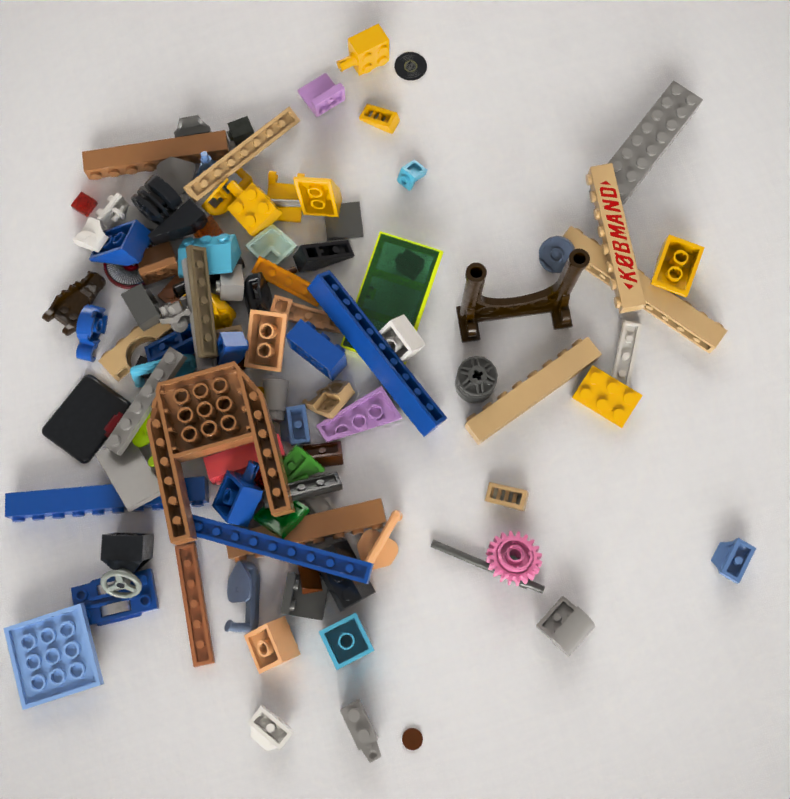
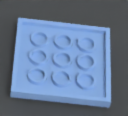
[4,603,104,710]

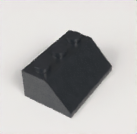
[319,540,376,612]

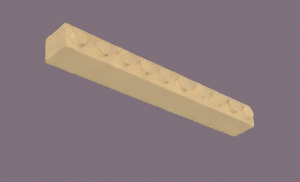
[563,226,728,354]

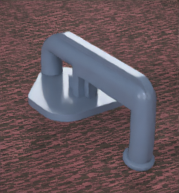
[224,560,260,632]

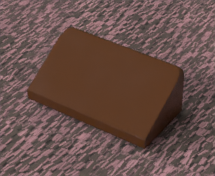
[303,441,344,467]
[297,565,322,594]

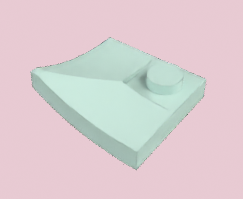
[245,224,298,266]

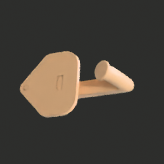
[357,510,403,570]

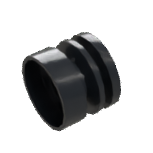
[131,175,183,225]

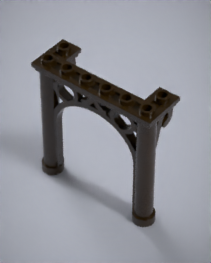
[456,249,590,343]

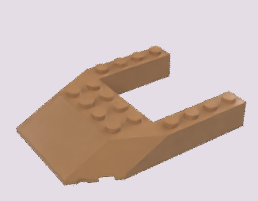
[146,361,295,545]

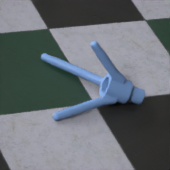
[195,151,230,193]

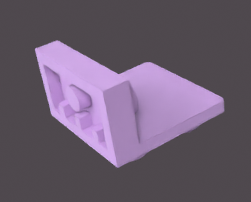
[298,73,346,117]

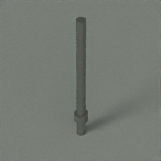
[430,540,545,594]

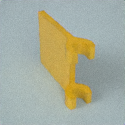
[267,171,305,223]

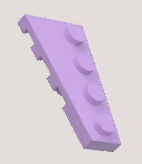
[316,386,402,443]

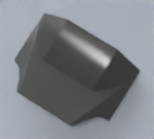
[174,115,212,138]

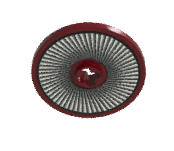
[103,244,153,289]

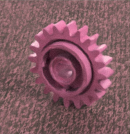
[486,531,542,586]

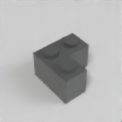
[121,283,162,332]

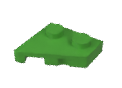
[283,444,326,483]

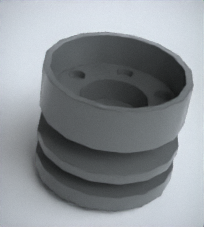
[455,356,498,404]

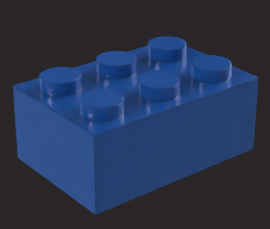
[286,319,347,381]

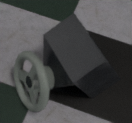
[100,532,154,598]

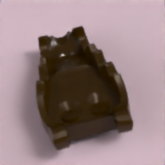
[42,271,106,336]

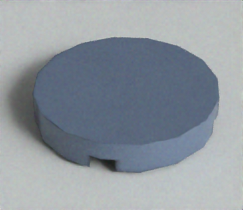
[539,236,575,273]

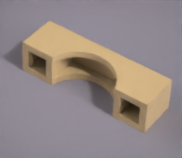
[98,316,174,382]

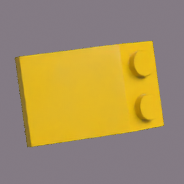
[293,176,342,217]
[651,234,705,297]

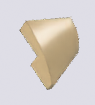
[301,379,355,419]

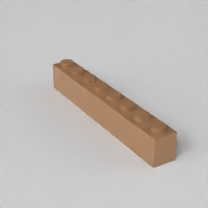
[82,130,230,180]
[226,498,387,563]

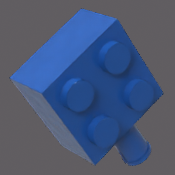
[212,460,264,527]

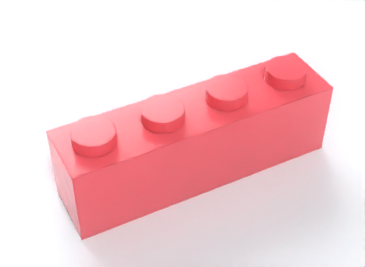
[203,433,286,485]

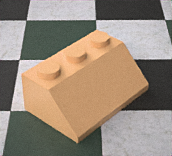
[244,309,288,372]

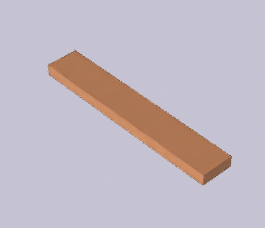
[175,542,215,667]

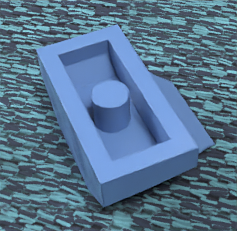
[279,404,311,446]
[711,538,756,584]

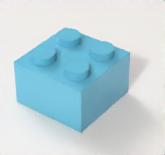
[319,613,375,670]

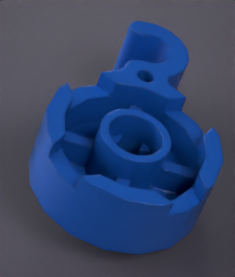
[76,304,108,362]

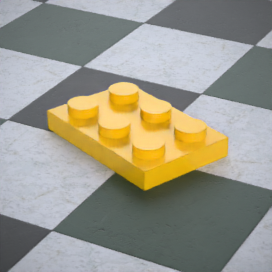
[572,365,643,428]

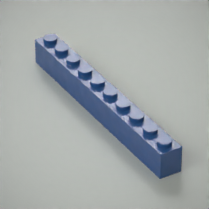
[307,270,447,437]
[5,476,209,522]

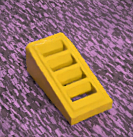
[359,103,400,134]

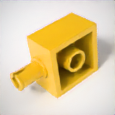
[336,23,389,76]
[226,180,283,237]

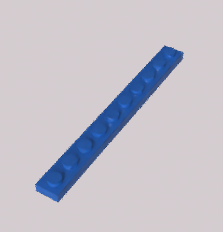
[192,514,374,584]

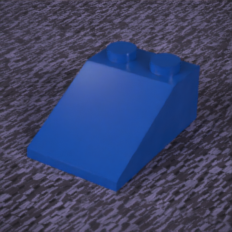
[89,219,151,266]

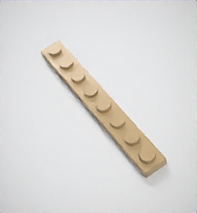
[183,106,300,203]

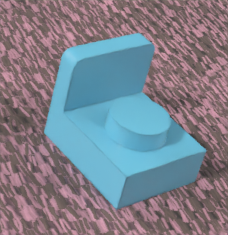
[397,159,427,191]

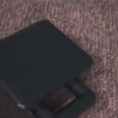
[42,374,131,464]

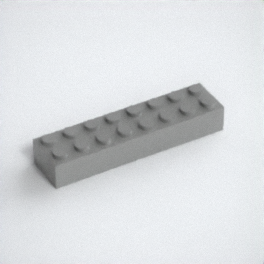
[589,80,703,206]

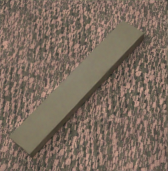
[186,245,218,359]

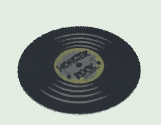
[394,52,427,81]

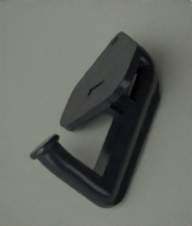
[243,272,273,316]

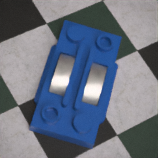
[71,568,159,626]

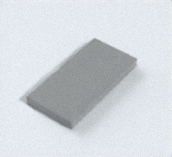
[95,441,160,512]

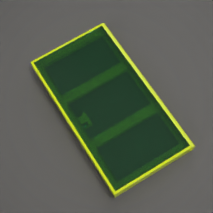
[340,231,443,365]

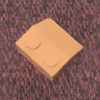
[244,616,301,674]

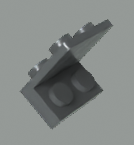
[280,572,328,620]

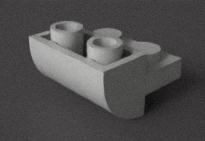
[536,596,596,657]

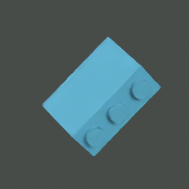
[178,233,242,278]

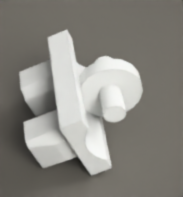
[95,193,130,229]

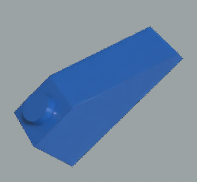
[144,324,195,362]
[217,331,249,366]

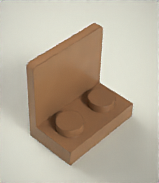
[138,241,178,285]

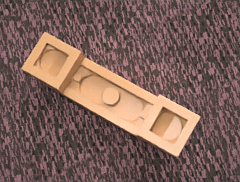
[270,294,342,334]

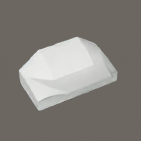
[73,217,109,253]
[248,705,294,751]

